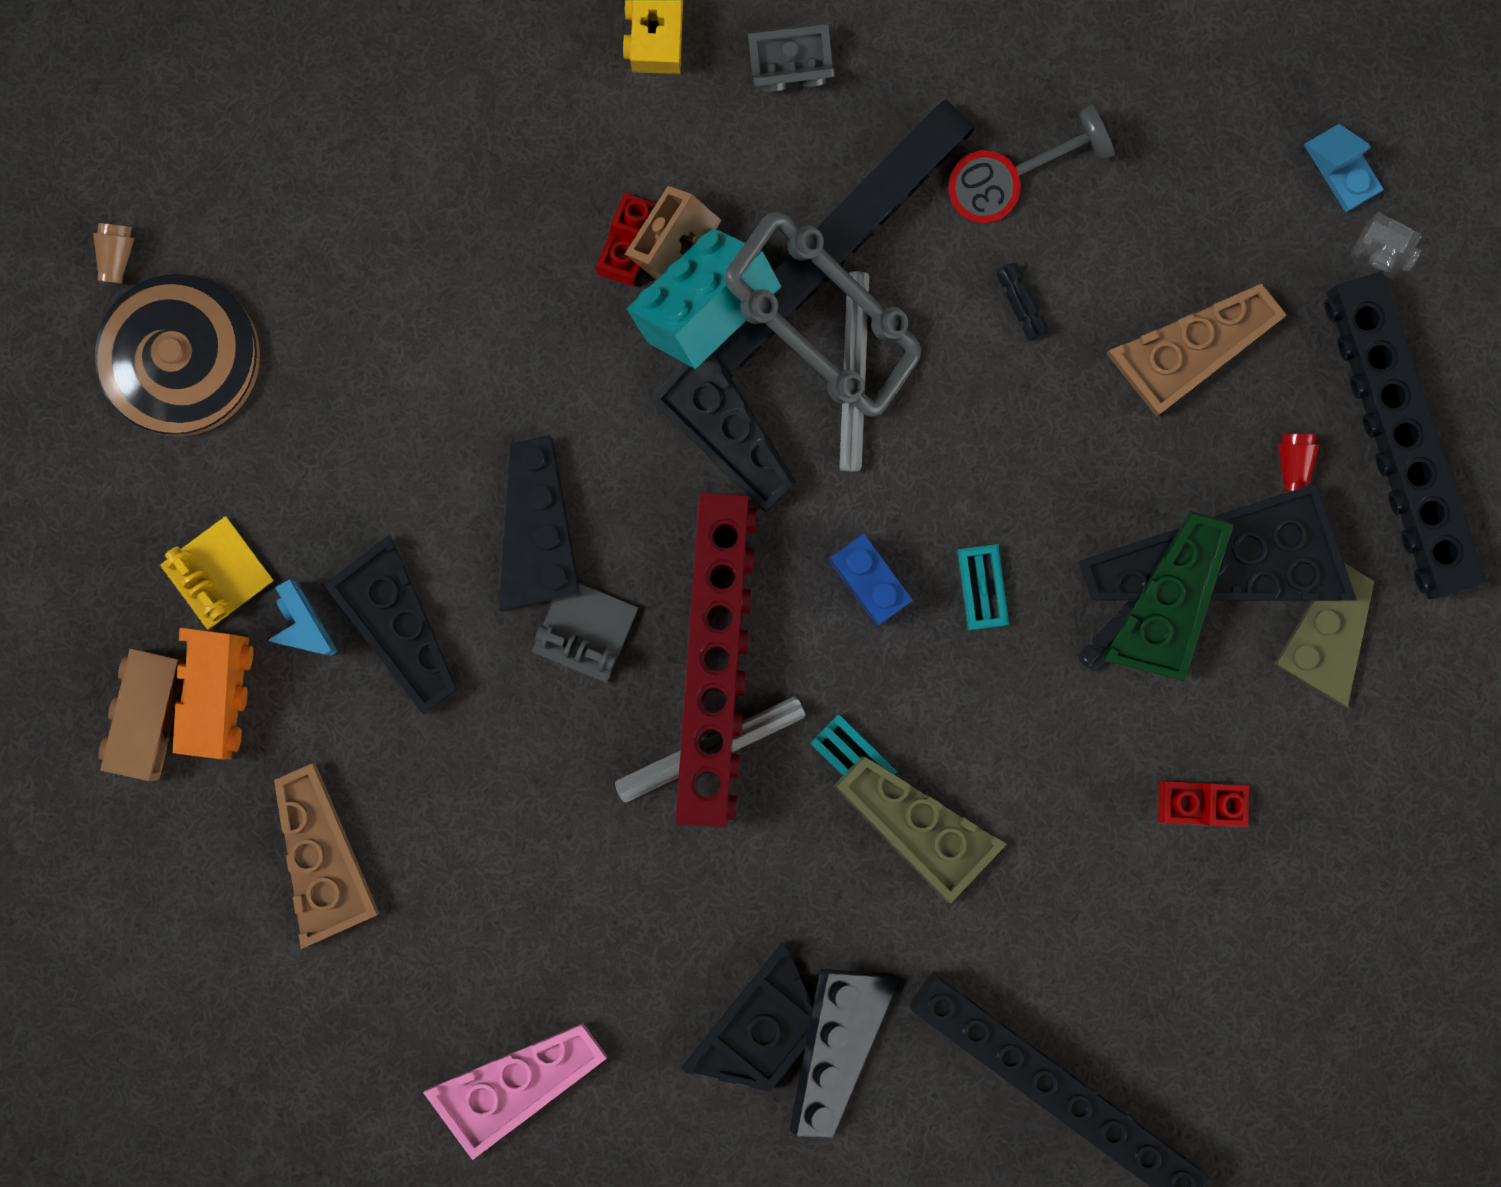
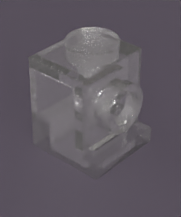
[1350,212,1422,272]

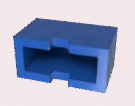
[829,534,913,627]

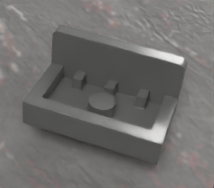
[747,22,835,92]

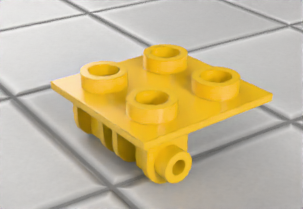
[160,516,274,630]

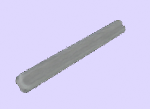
[839,271,869,472]
[615,697,805,802]

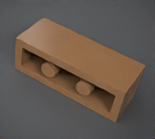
[98,649,186,781]

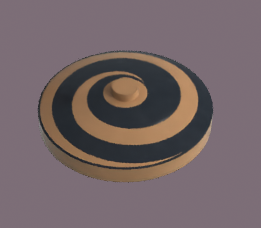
[95,274,260,437]

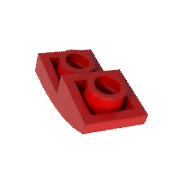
[596,193,656,287]
[1158,781,1249,827]

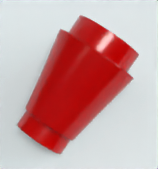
[1278,433,1320,491]

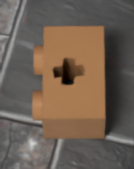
[625,186,721,279]

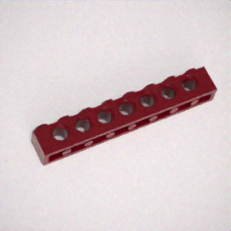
[675,493,757,829]

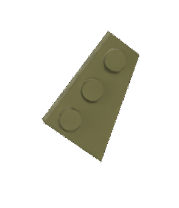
[1274,563,1374,707]

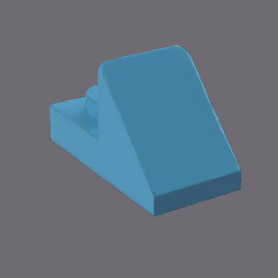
[1304,124,1384,212]
[268,579,338,656]

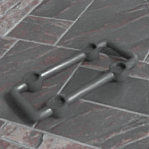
[725,211,921,417]

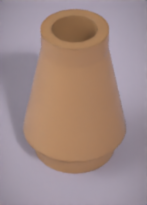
[93,223,135,284]

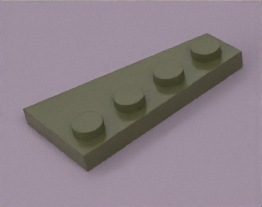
[833,756,1007,904]

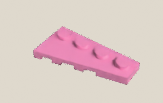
[423,1023,607,1160]

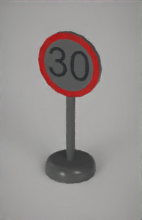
[948,104,1115,224]

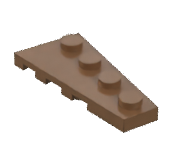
[1106,284,1287,417]
[274,763,380,949]

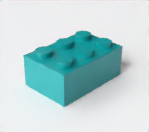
[626,228,781,369]

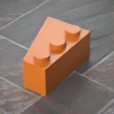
[173,628,253,760]

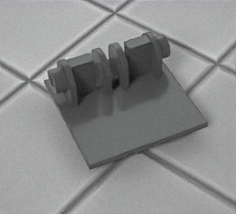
[532,583,638,683]

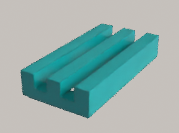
[957,544,1009,631]
[810,714,897,776]

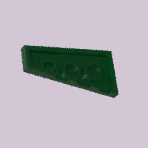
[1103,511,1233,682]

